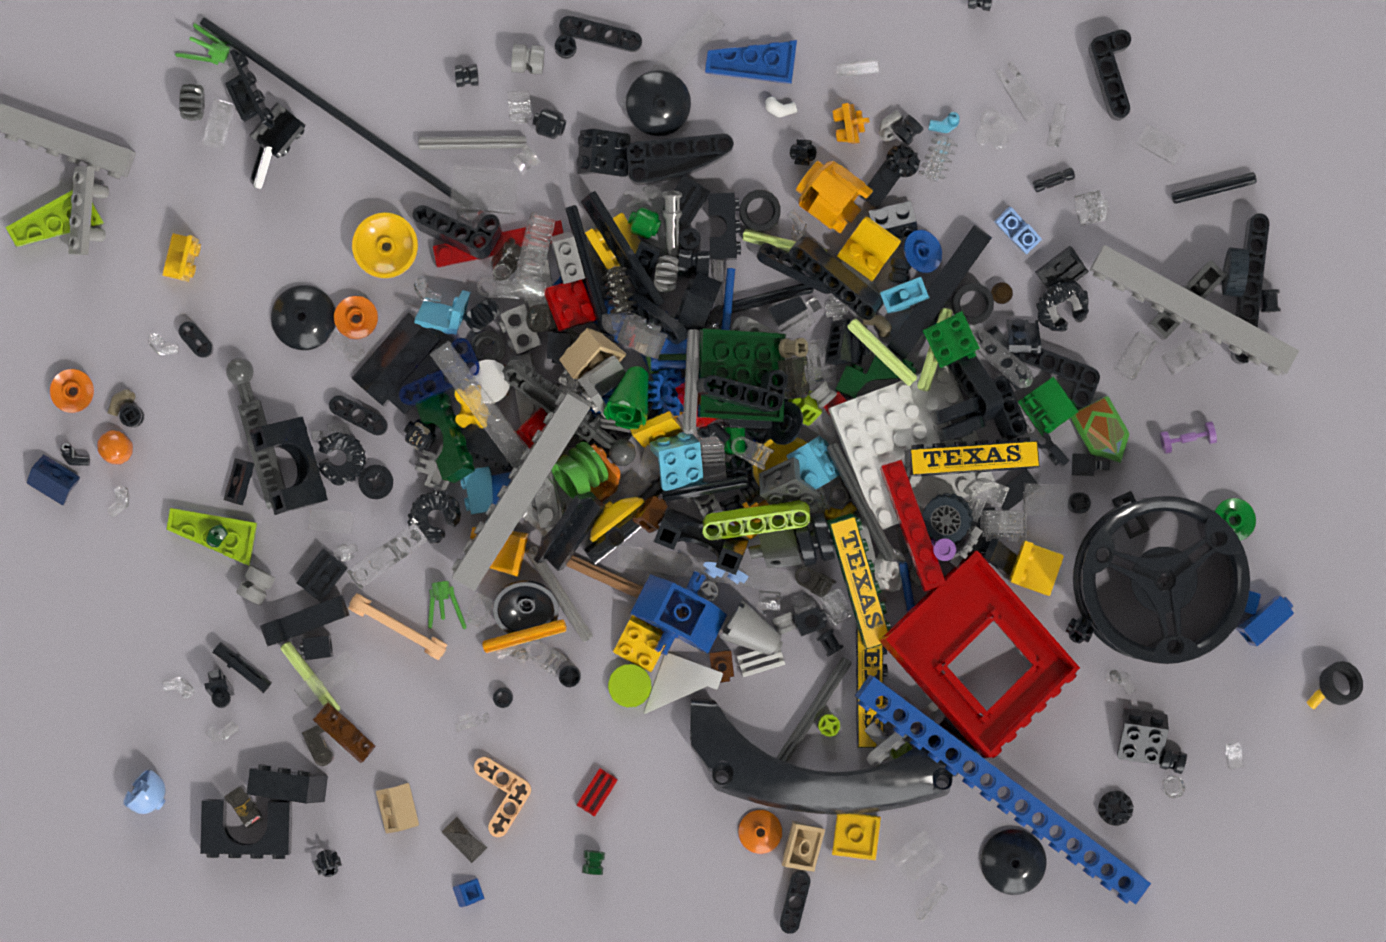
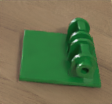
[923,311,980,368]
[1018,376,1079,437]

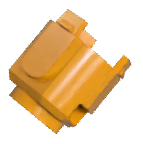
[796,160,873,234]

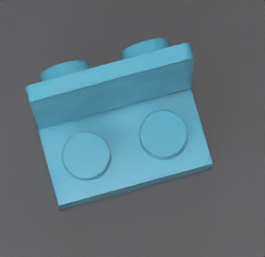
[414,290,471,335]

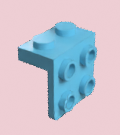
[650,432,703,491]
[786,436,840,489]

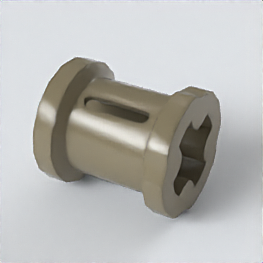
[779,338,808,358]

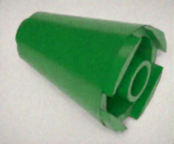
[603,366,649,429]

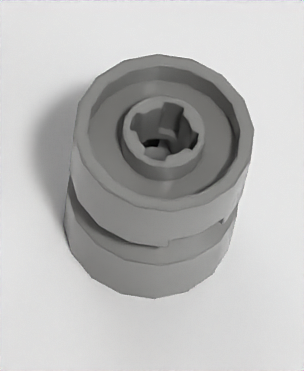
[511,44,545,75]
[236,565,276,605]

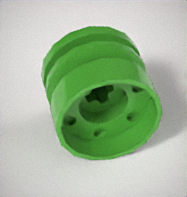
[551,441,609,499]

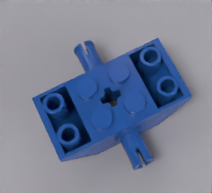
[630,571,727,656]

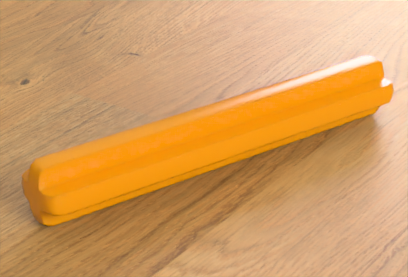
[482,619,567,653]

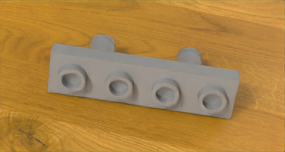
[68,166,109,255]
[864,696,939,766]

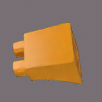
[470,527,529,576]

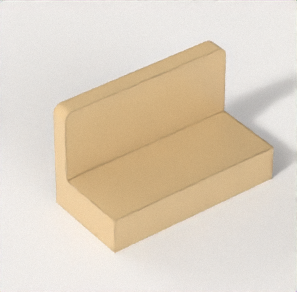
[376,783,419,834]

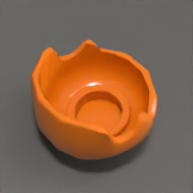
[97,430,133,465]

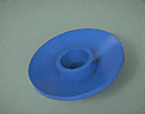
[904,230,942,273]

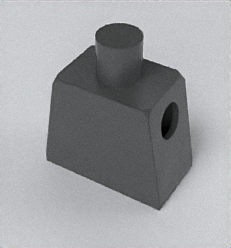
[748,529,802,568]

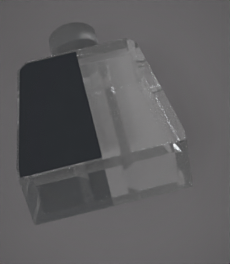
[766,295,822,340]

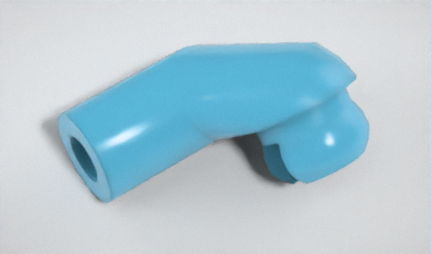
[928,112,960,133]

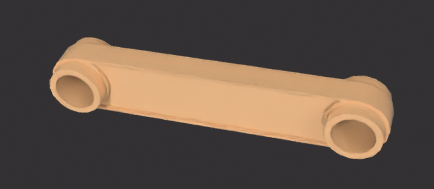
[348,593,447,660]

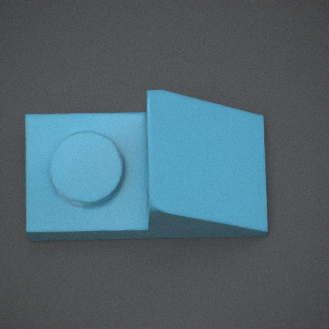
[880,277,929,313]

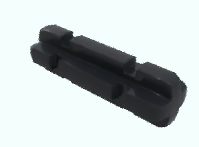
[1033,168,1075,192]

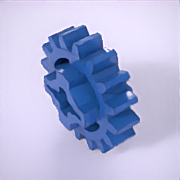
[648,369,685,416]

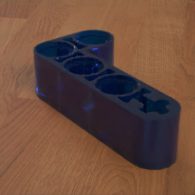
[399,338,481,406]

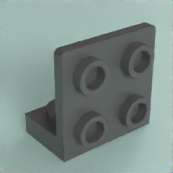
[759,457,821,504]

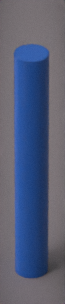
[721,268,735,330]
[899,562,915,612]

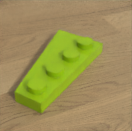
[5,190,105,247]
[166,508,258,566]

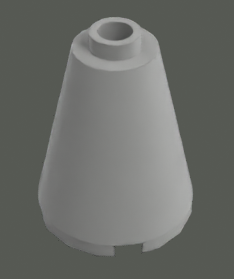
[720,600,783,655]

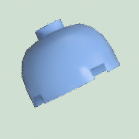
[123,770,166,814]

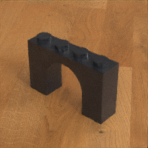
[249,416,328,515]
[654,507,749,575]
[200,799,292,859]

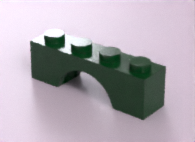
[415,391,475,483]

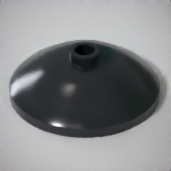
[626,70,691,136]
[271,285,336,351]
[493,580,559,634]
[981,829,1047,895]

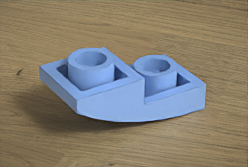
[994,207,1042,254]
[703,561,749,584]

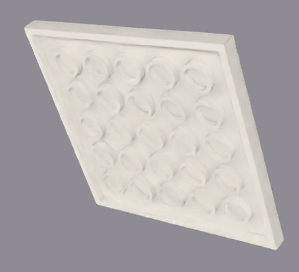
[828,365,996,530]

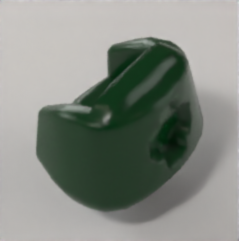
[206,525,228,548]

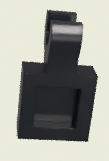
[1035,432,1070,467]
[1071,453,1110,476]

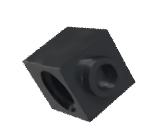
[793,606,828,637]
[299,635,334,660]

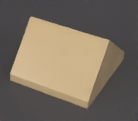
[781,820,825,872]

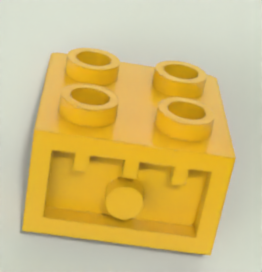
[585,213,640,272]
[837,216,901,281]
[162,233,201,282]
[1008,541,1064,596]
[613,615,664,672]

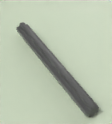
[827,443,896,562]
[776,657,852,763]

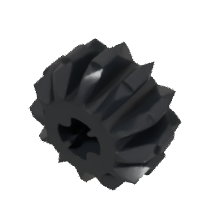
[464,298,501,332]

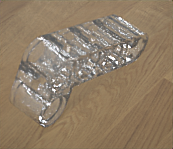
[511,212,555,301]

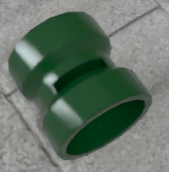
[581,850,605,875]

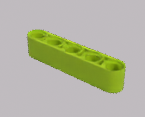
[703,501,810,540]

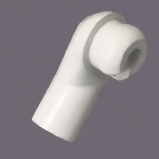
[765,97,797,117]

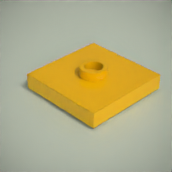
[630,411,684,448]
[832,814,881,861]

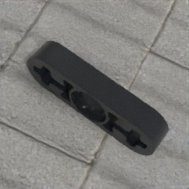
[329,395,388,436]
[780,870,811,934]

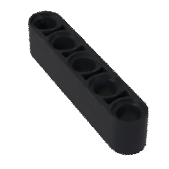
[789,236,883,320]

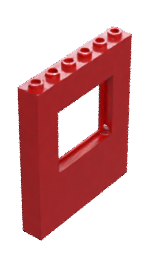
[879,550,1080,758]

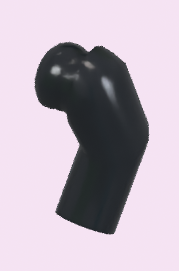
[60,443,90,466]

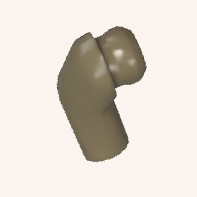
[863,315,892,338]
[107,389,136,417]

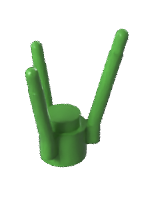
[175,23,230,65]
[428,581,467,629]

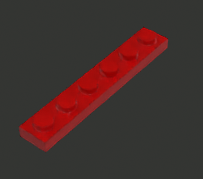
[433,220,564,268]
[880,460,946,592]

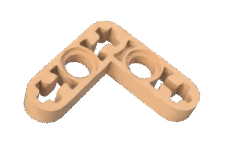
[474,757,531,837]

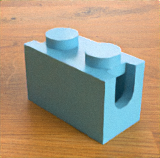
[461,466,493,515]

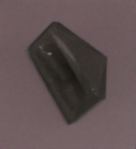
[442,817,488,863]

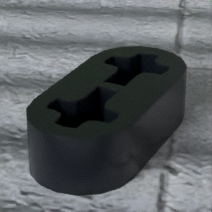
[178,321,214,358]

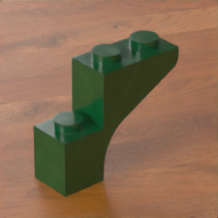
[835,354,917,399]

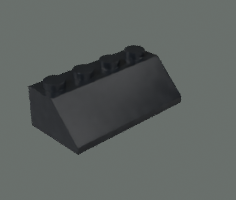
[351,312,441,407]

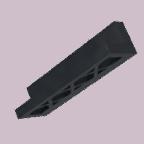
[533,492,606,571]

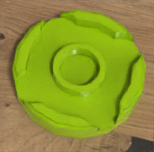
[608,664,652,708]

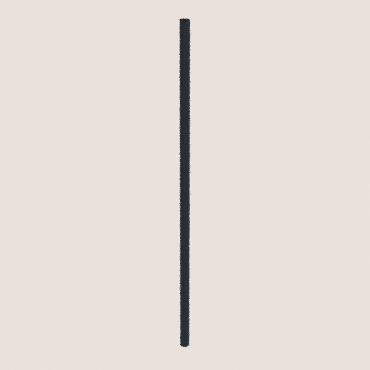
[200,17,473,210]

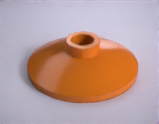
[334,296,378,339]
[50,369,94,413]
[738,810,782,854]

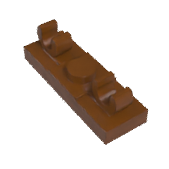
[312,702,376,763]

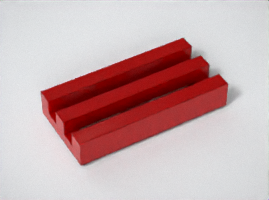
[576,768,618,817]

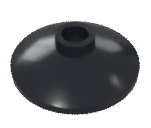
[768,402,803,445]

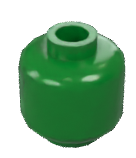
[628,207,662,239]

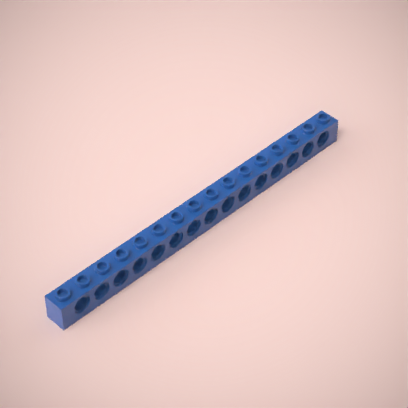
[855,675,1151,905]

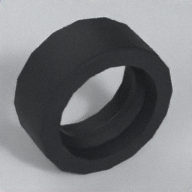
[739,190,781,232]
[952,283,994,325]
[1319,661,1363,705]

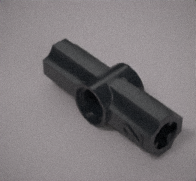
[584,509,642,565]

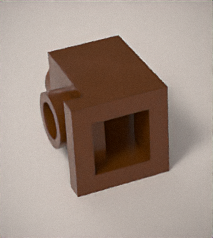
[632,496,668,533]
[709,650,734,683]

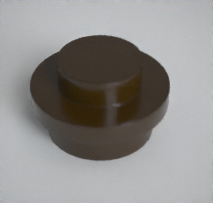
[991,282,1013,304]

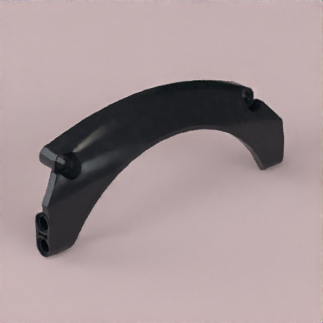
[690,699,976,815]

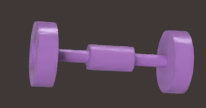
[1160,421,1217,454]
[930,538,956,561]

